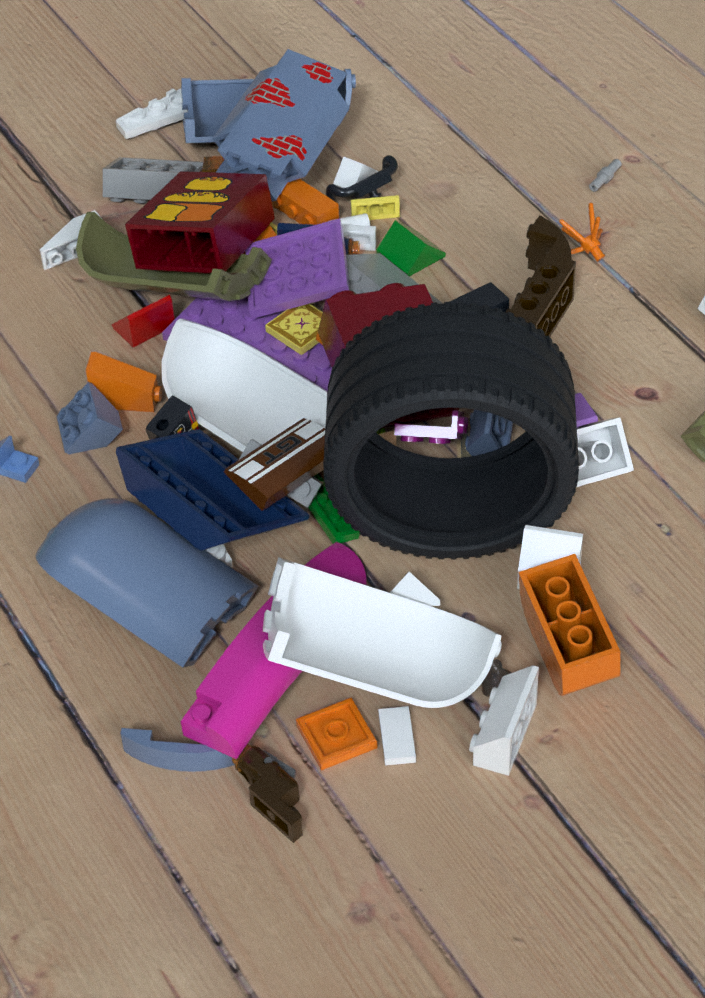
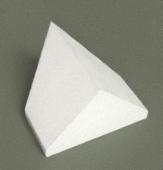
[390,572,440,606]

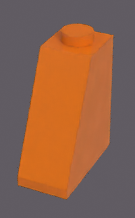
[86,352,162,412]

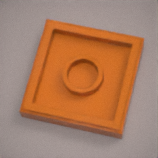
[296,698,378,771]

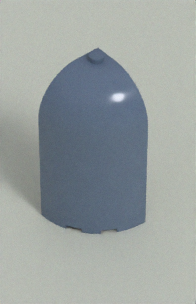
[35,498,258,668]

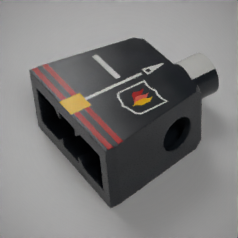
[146,395,200,440]

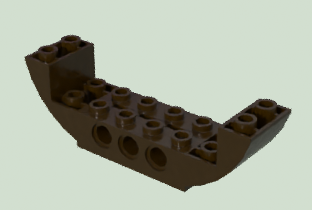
[505,215,576,337]

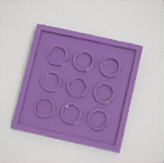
[245,218,350,319]

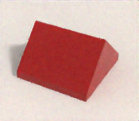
[111,295,175,348]

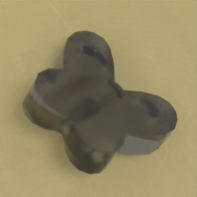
[482,659,512,697]

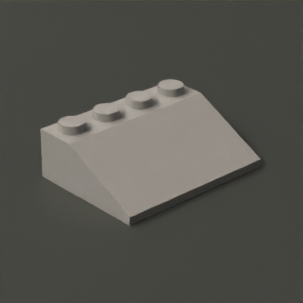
[103,157,211,203]
[346,253,443,304]

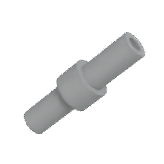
[589,159,622,192]

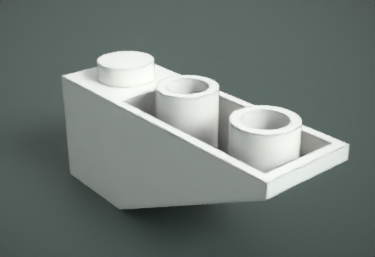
[40,210,99,270]

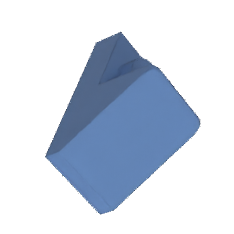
[0,435,40,483]

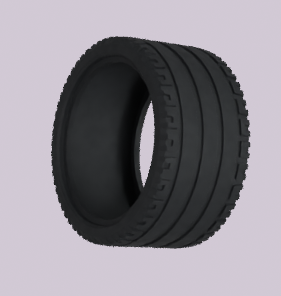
[323,302,579,560]

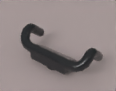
[326,155,398,202]

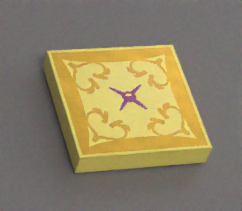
[265,304,322,355]

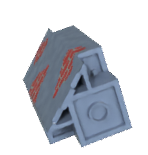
[212,49,349,201]

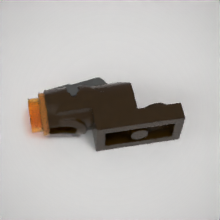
[232,744,303,843]

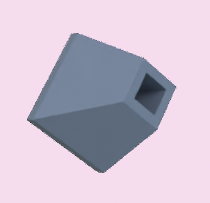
[56,382,123,454]

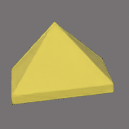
[351,195,400,220]

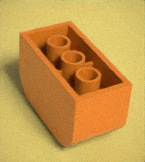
[518,554,620,696]

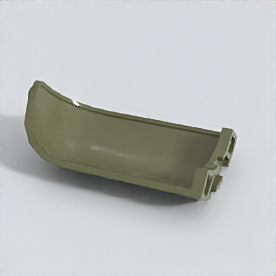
[76,212,272,301]

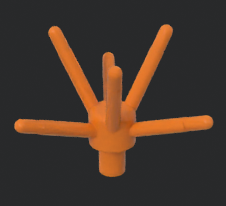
[559,203,605,262]

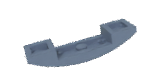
[120,728,246,772]

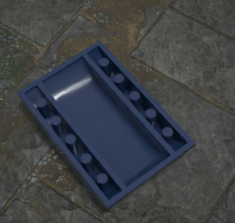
[116,429,310,551]

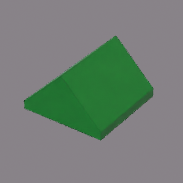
[376,220,446,277]

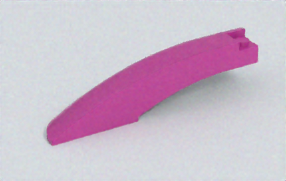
[180,542,367,759]

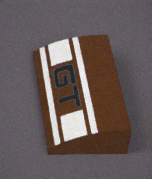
[224,418,325,511]

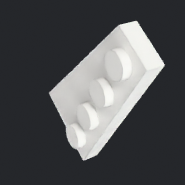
[116,88,187,139]

